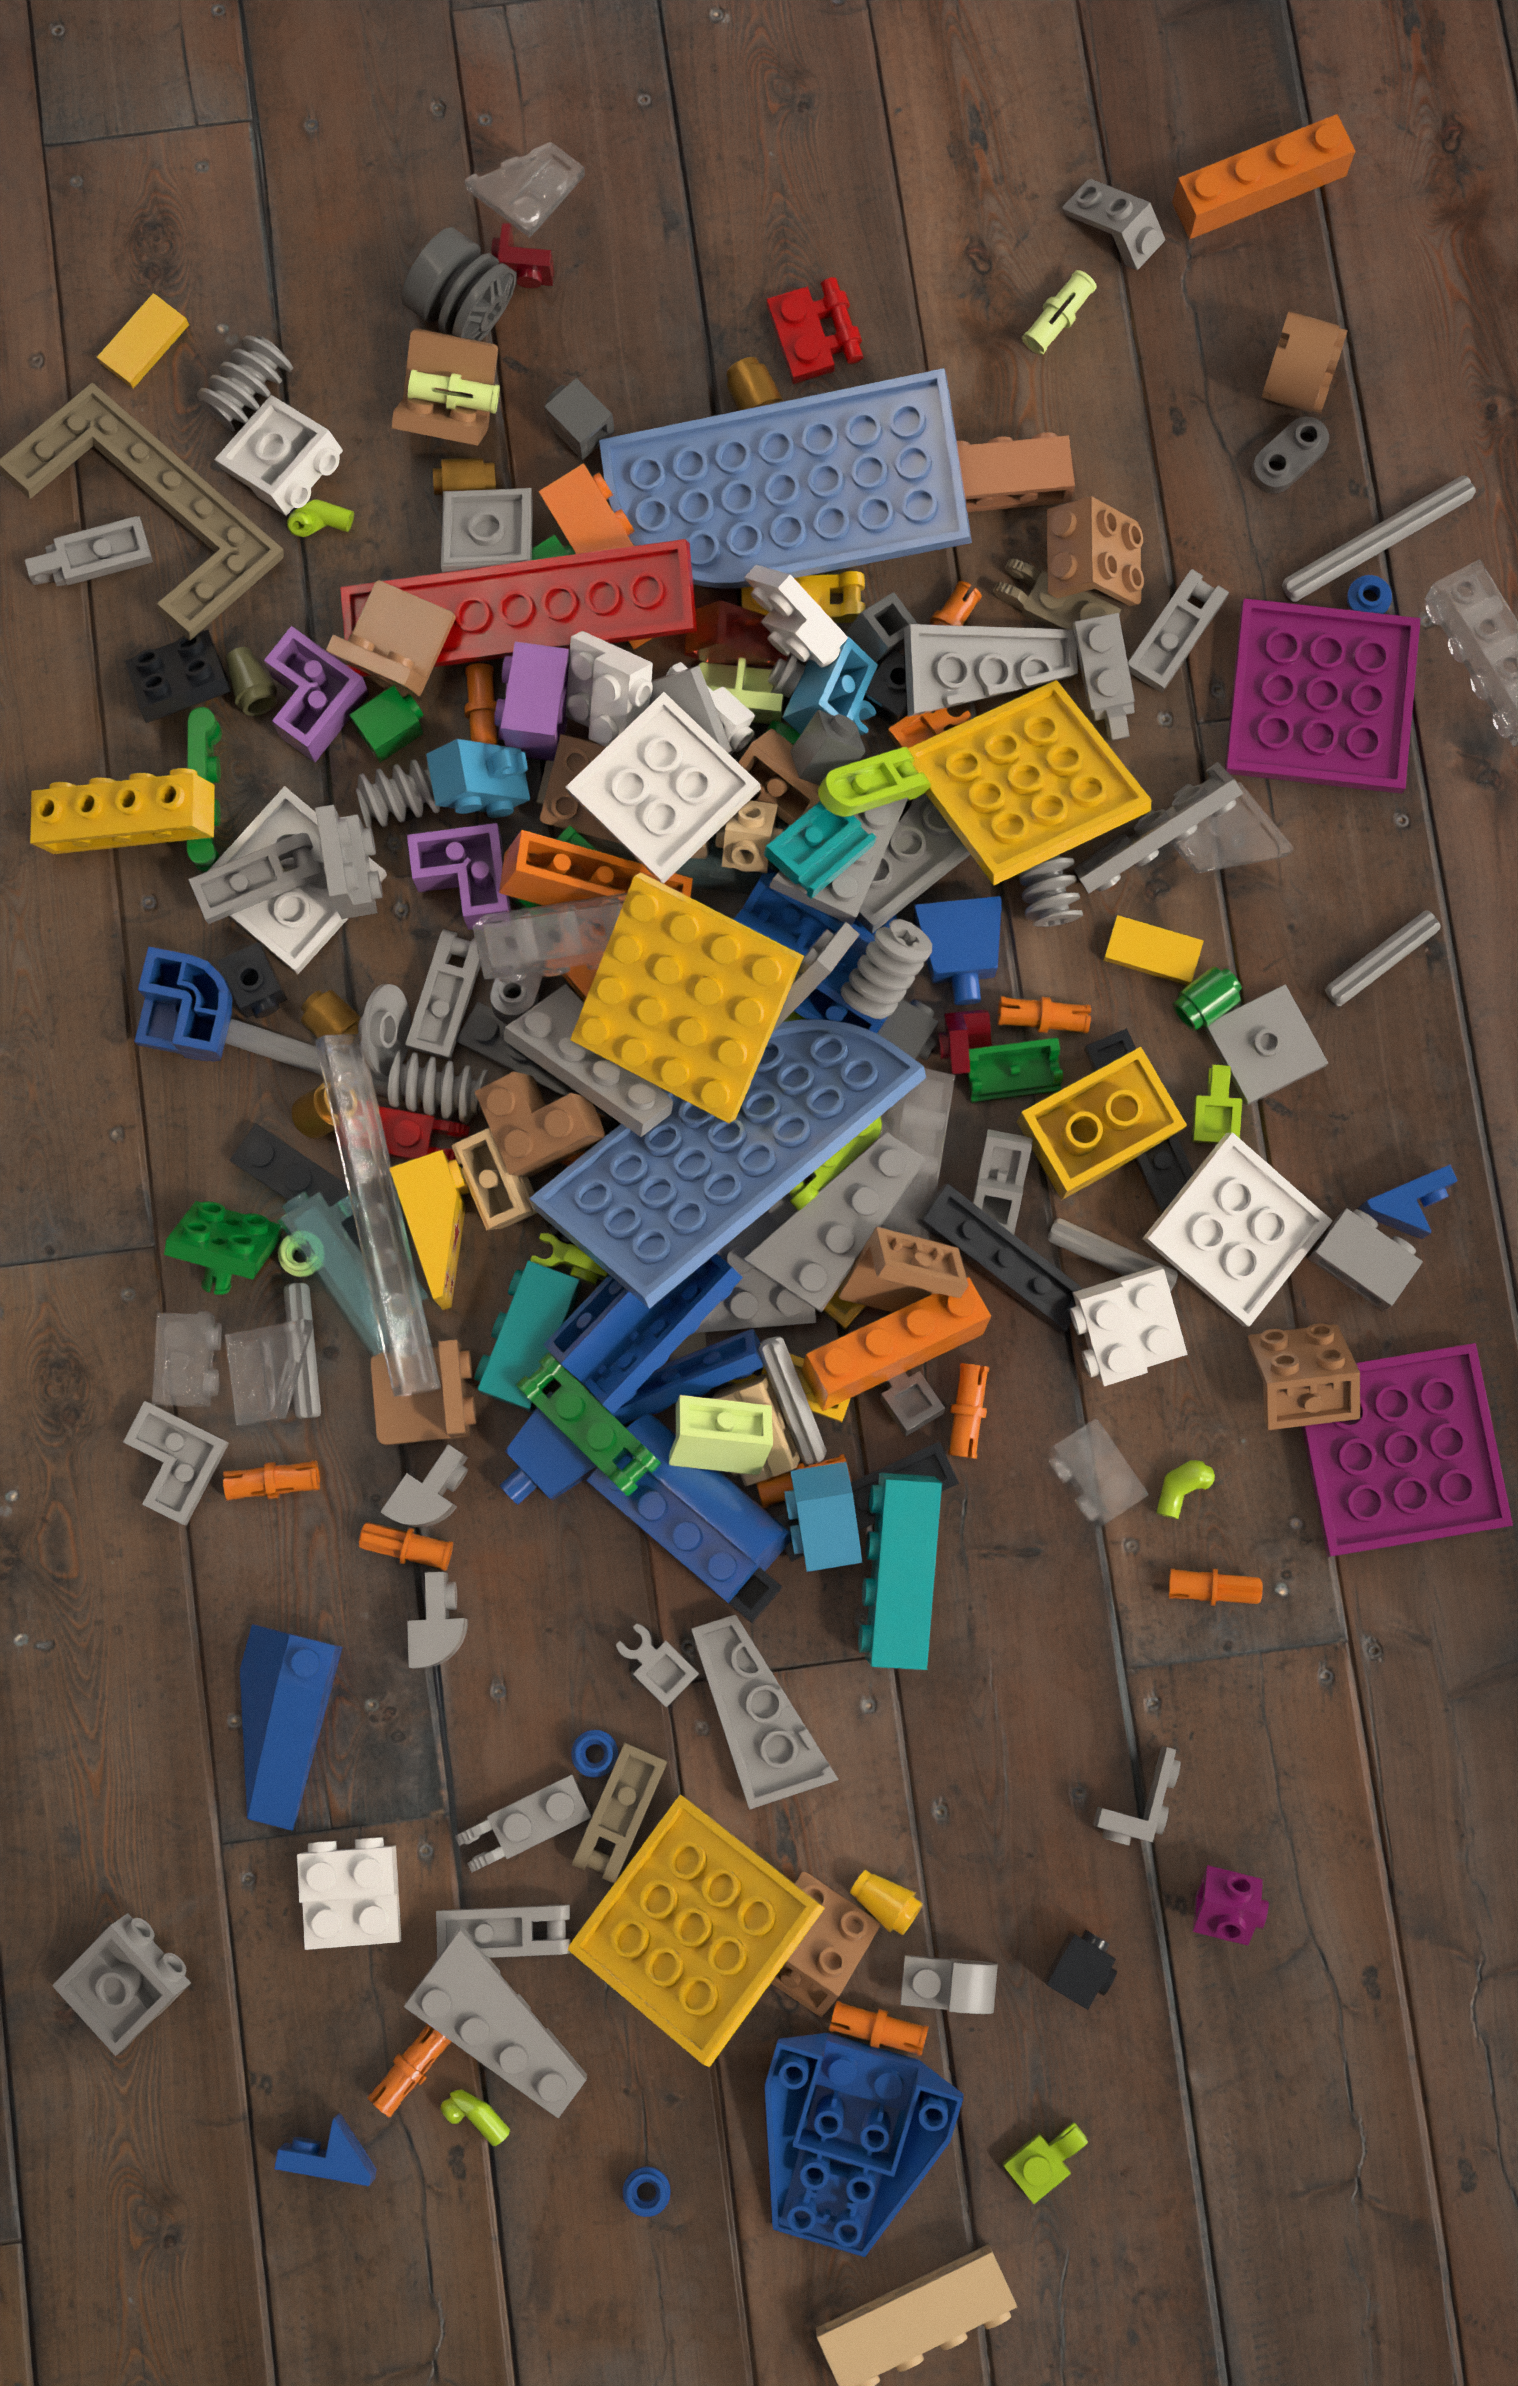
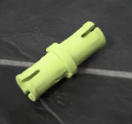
[1022,270,1097,355]
[408,370,500,414]

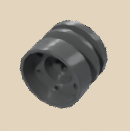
[401,227,517,341]

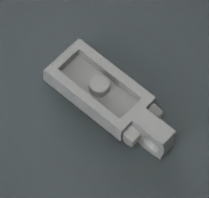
[25,516,153,586]
[1073,613,1135,742]

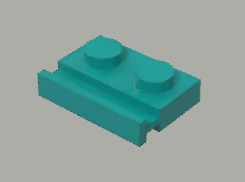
[764,801,877,899]

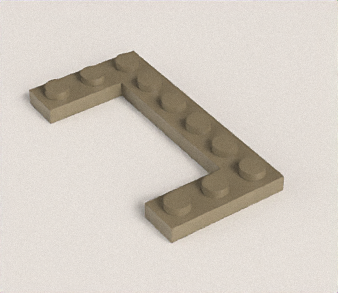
[0,382,284,640]

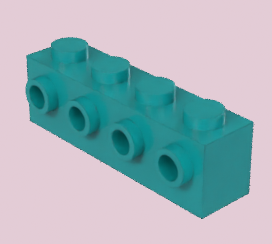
[858,1473,942,1670]

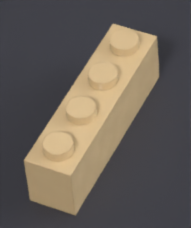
[816,2244,1017,2386]

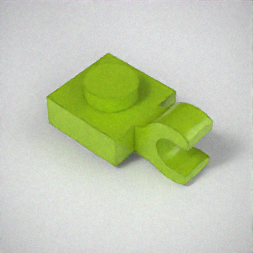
[1192,1065,1242,1144]
[531,1233,609,1285]
[1003,2122,1088,2204]

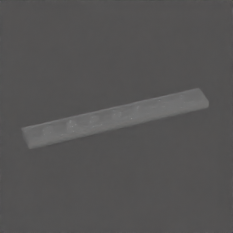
[315,1034,441,1397]

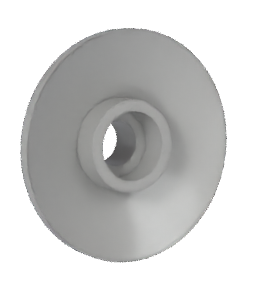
[358,984,411,1075]

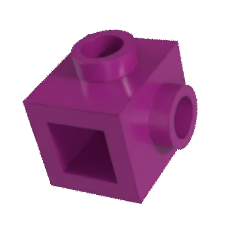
[1193,1865,1269,1946]

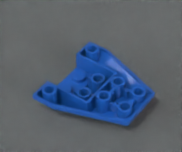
[765,2033,964,2257]

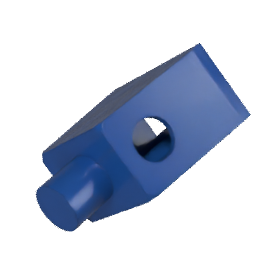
[913,896,1002,1005]
[499,1391,598,1505]

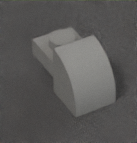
[972,1129,1033,1234]
[381,1444,468,1527]
[407,1572,468,1669]
[900,1955,998,2014]

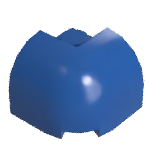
[134,946,232,1062]

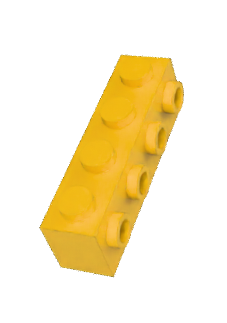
[30,768,215,854]

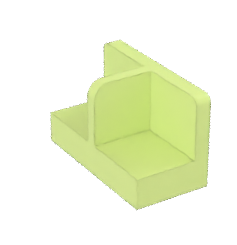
[699,657,784,724]
[669,1395,773,1475]

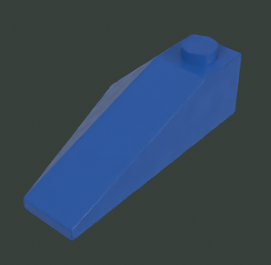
[240,1624,343,1831]

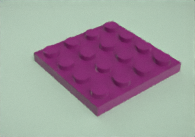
[1225,598,1421,794]
[1302,1343,1513,1557]

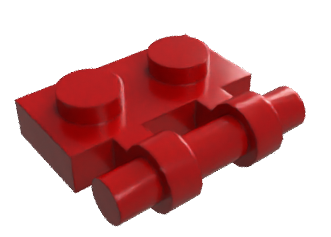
[766,277,864,384]

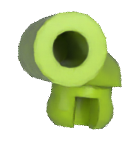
[287,499,354,537]
[1156,1460,1215,1519]
[440,2089,510,2146]

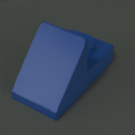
[1358,1165,1458,1239]
[274,2113,377,2186]

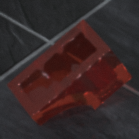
[684,600,787,668]

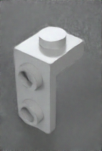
[1063,179,1165,270]
[1093,1746,1181,1845]

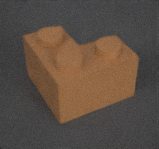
[738,728,820,826]
[474,1071,607,1178]

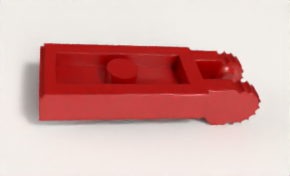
[337,1102,470,1165]

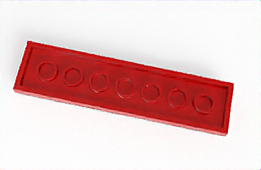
[340,539,697,677]

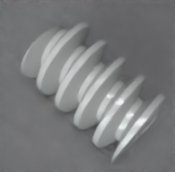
[197,334,293,432]
[356,759,453,828]
[1019,854,1083,927]
[840,919,932,1019]
[387,1050,488,1124]

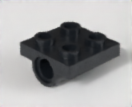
[125,630,232,723]

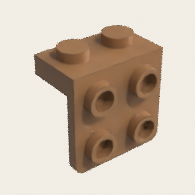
[1047,496,1144,606]
[371,1340,476,1445]

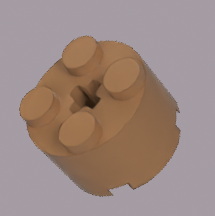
[1261,311,1348,414]

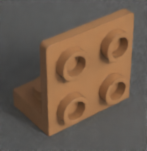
[392,328,498,446]
[326,580,456,697]
[540,734,621,844]
[838,1227,969,1312]
[1248,1323,1360,1430]
[771,1872,880,2018]

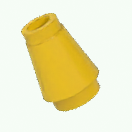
[850,1870,923,1935]

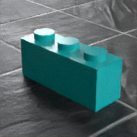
[474,1261,582,1413]

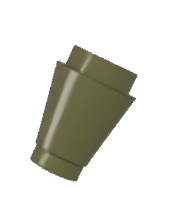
[226,647,277,716]

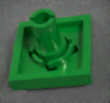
[164,1201,283,1295]

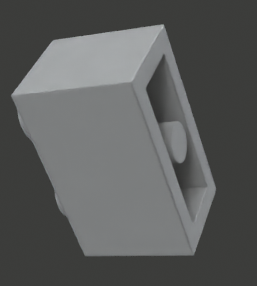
[1308,1208,1423,1311]

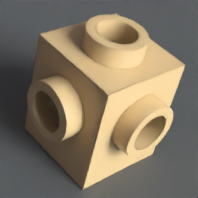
[715,800,783,873]

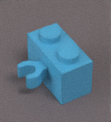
[782,636,878,736]
[426,739,530,818]
[784,1462,862,1572]

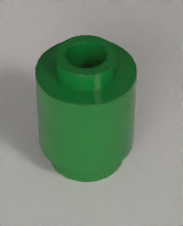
[1172,966,1242,1031]

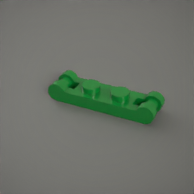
[187,707,222,874]
[515,1352,662,1497]

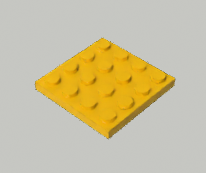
[908,680,1151,885]
[570,873,804,1123]
[568,1794,825,2067]

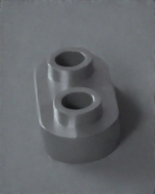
[1251,417,1329,493]
[490,938,549,1024]

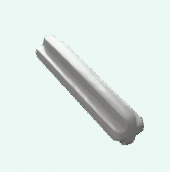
[1325,910,1441,1006]
[1048,1218,1178,1292]
[283,1283,321,1419]
[758,1336,827,1465]

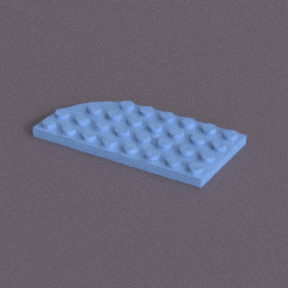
[599,368,972,589]
[529,1019,926,1309]

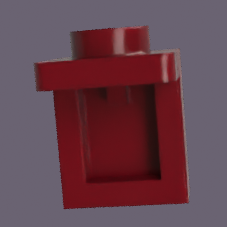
[491,223,554,289]
[938,1010,992,1074]

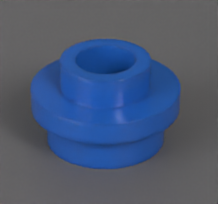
[1347,575,1392,614]
[571,1730,618,1777]
[623,2166,671,2217]

